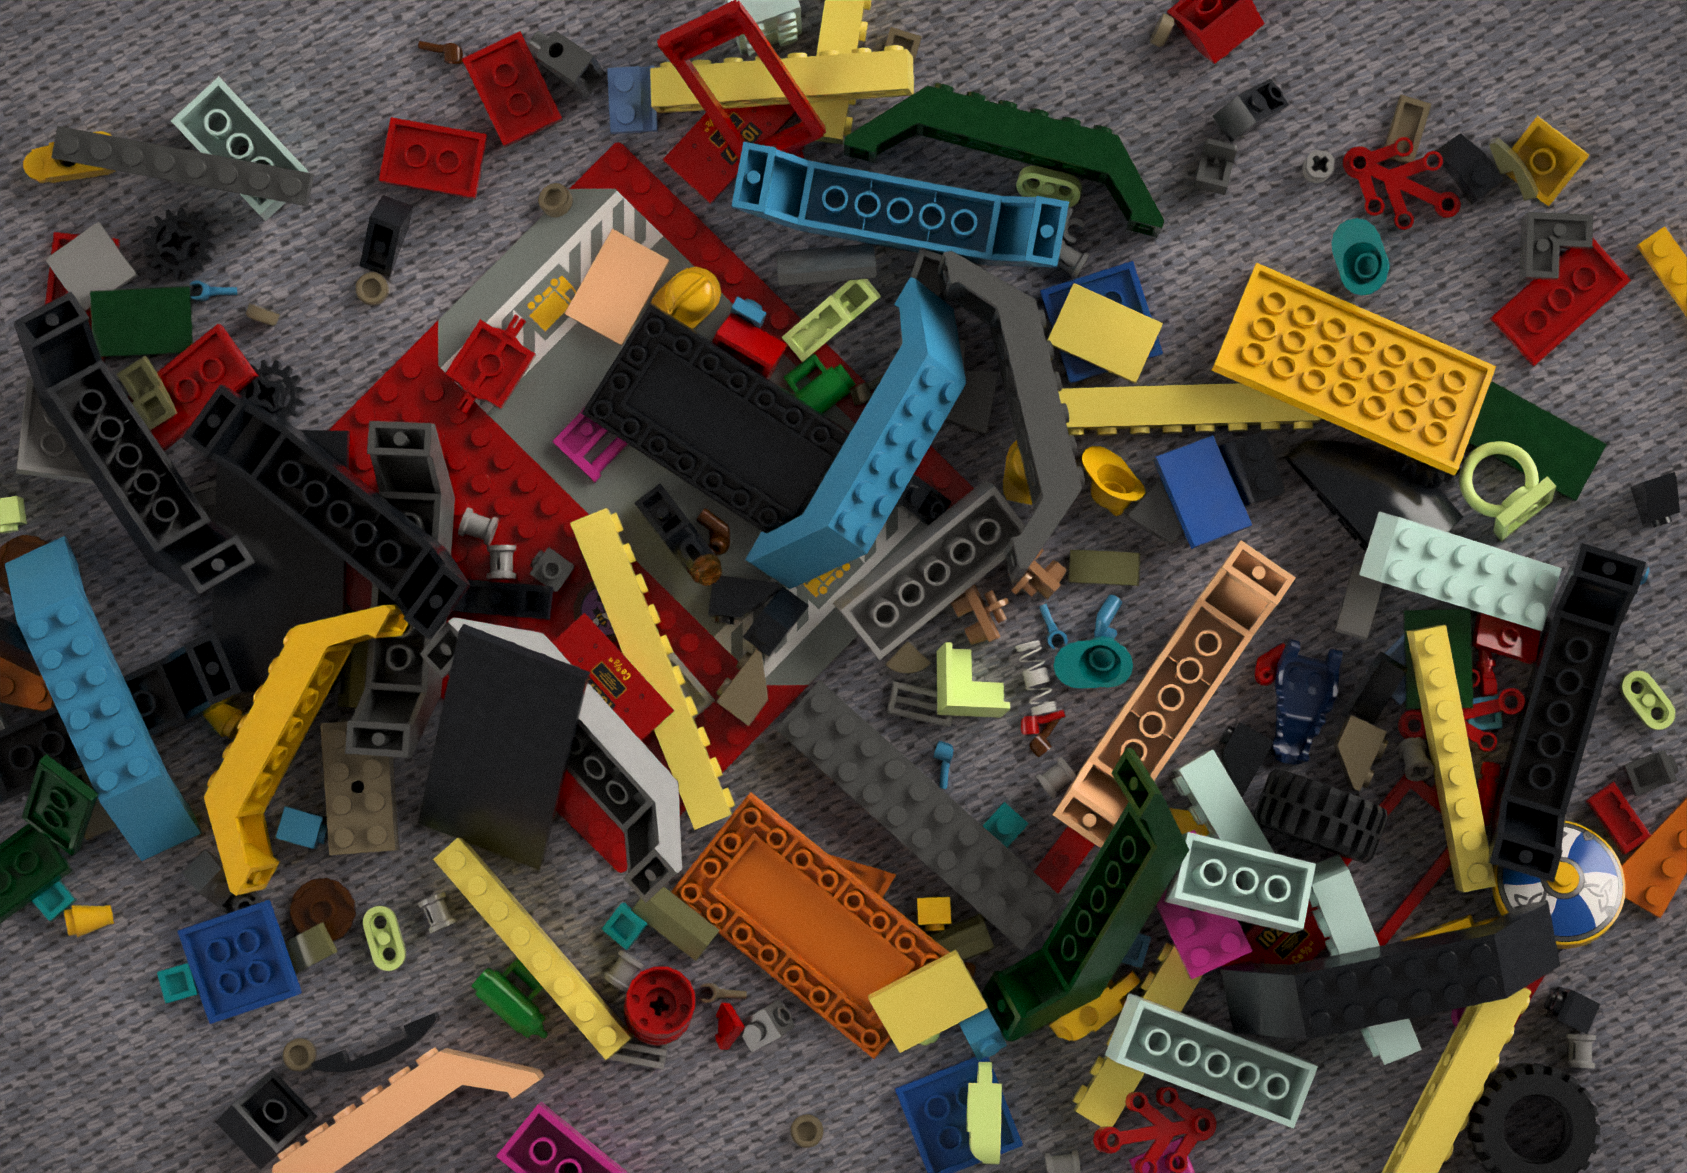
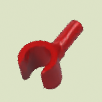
[1021,710,1066,735]

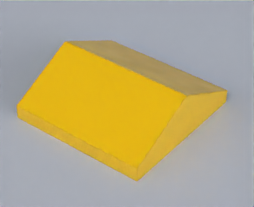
[1497,115,1589,207]

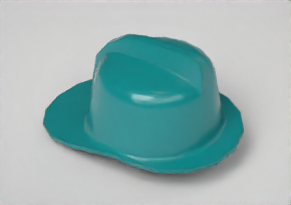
[1331,218,1390,296]
[1053,636,1133,689]

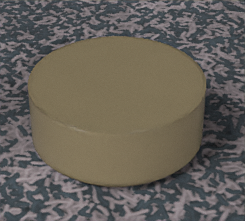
[1150,13,1175,47]
[538,183,573,217]
[355,272,389,306]
[245,303,280,326]
[283,1038,317,1072]
[790,1114,823,1148]

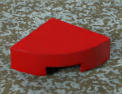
[715,1003,745,1050]

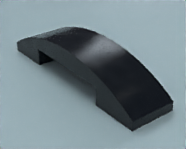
[452,579,554,620]
[311,1012,440,1072]

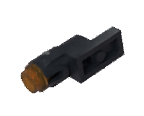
[635,483,722,586]

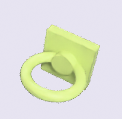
[1459,441,1556,541]

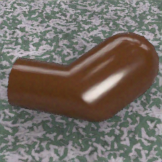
[696,508,731,556]

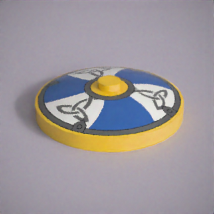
[1492,821,1626,949]

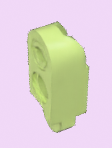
[966,1062,1002,1164]

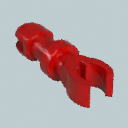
[1476,648,1497,697]

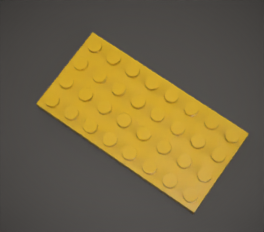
[1211,263,1496,476]

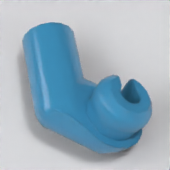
[1094,595,1122,639]

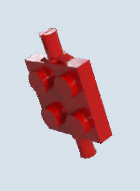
[445,314,536,415]

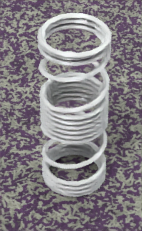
[1016,640,1057,716]

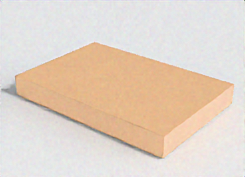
[565,229,670,346]

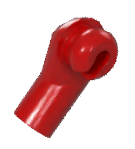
[1254,642,1286,686]

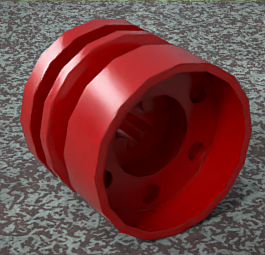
[624,967,695,1045]

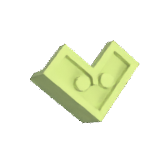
[936,642,1010,718]

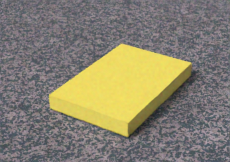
[1047,283,1163,384]
[868,950,988,1053]

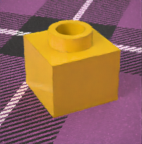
[917,896,951,931]

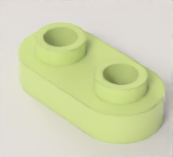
[1016,166,1082,207]
[1620,671,1675,730]
[363,906,406,971]

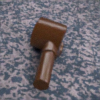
[418,41,463,64]
[1029,719,1060,757]

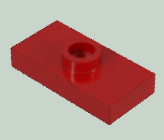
[1471,613,1541,664]
[1585,782,1651,855]
[1033,826,1095,893]

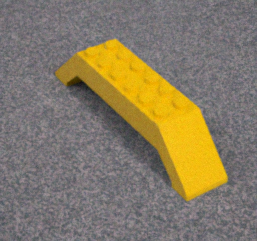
[204,604,409,896]

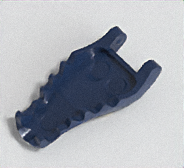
[1272,639,1343,765]

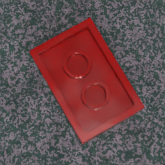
[462,31,563,148]
[379,117,488,200]

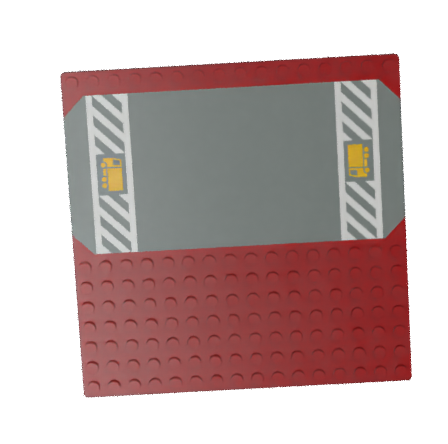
[329,142,974,873]

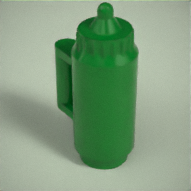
[783,353,856,414]
[471,958,548,1039]

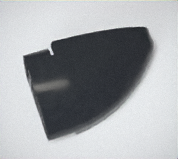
[1284,440,1463,552]

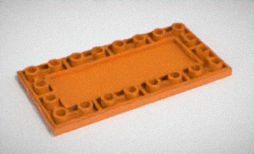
[671,792,950,1059]

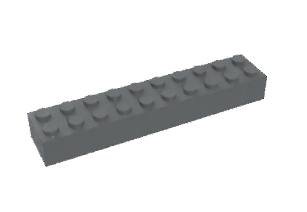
[776,680,1066,950]

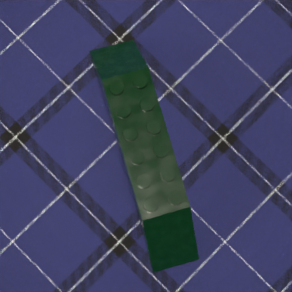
[844,83,1164,238]
[981,748,1189,1041]

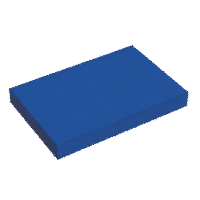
[1153,435,1252,549]

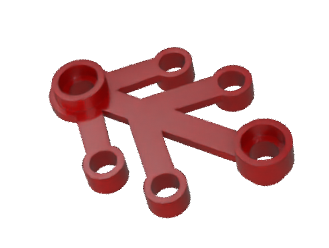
[1343,137,1461,230]
[1398,668,1525,752]
[1093,1086,1217,1173]

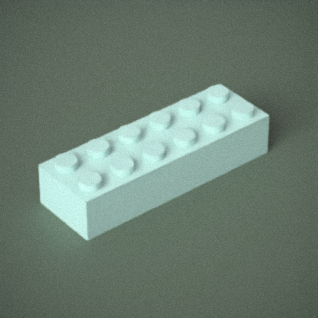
[1359,512,1562,631]
[1309,854,1422,1065]
[1105,993,1318,1128]

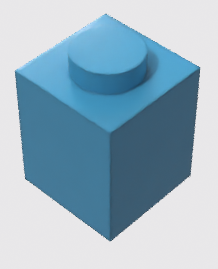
[276,806,328,849]
[959,1008,1007,1061]

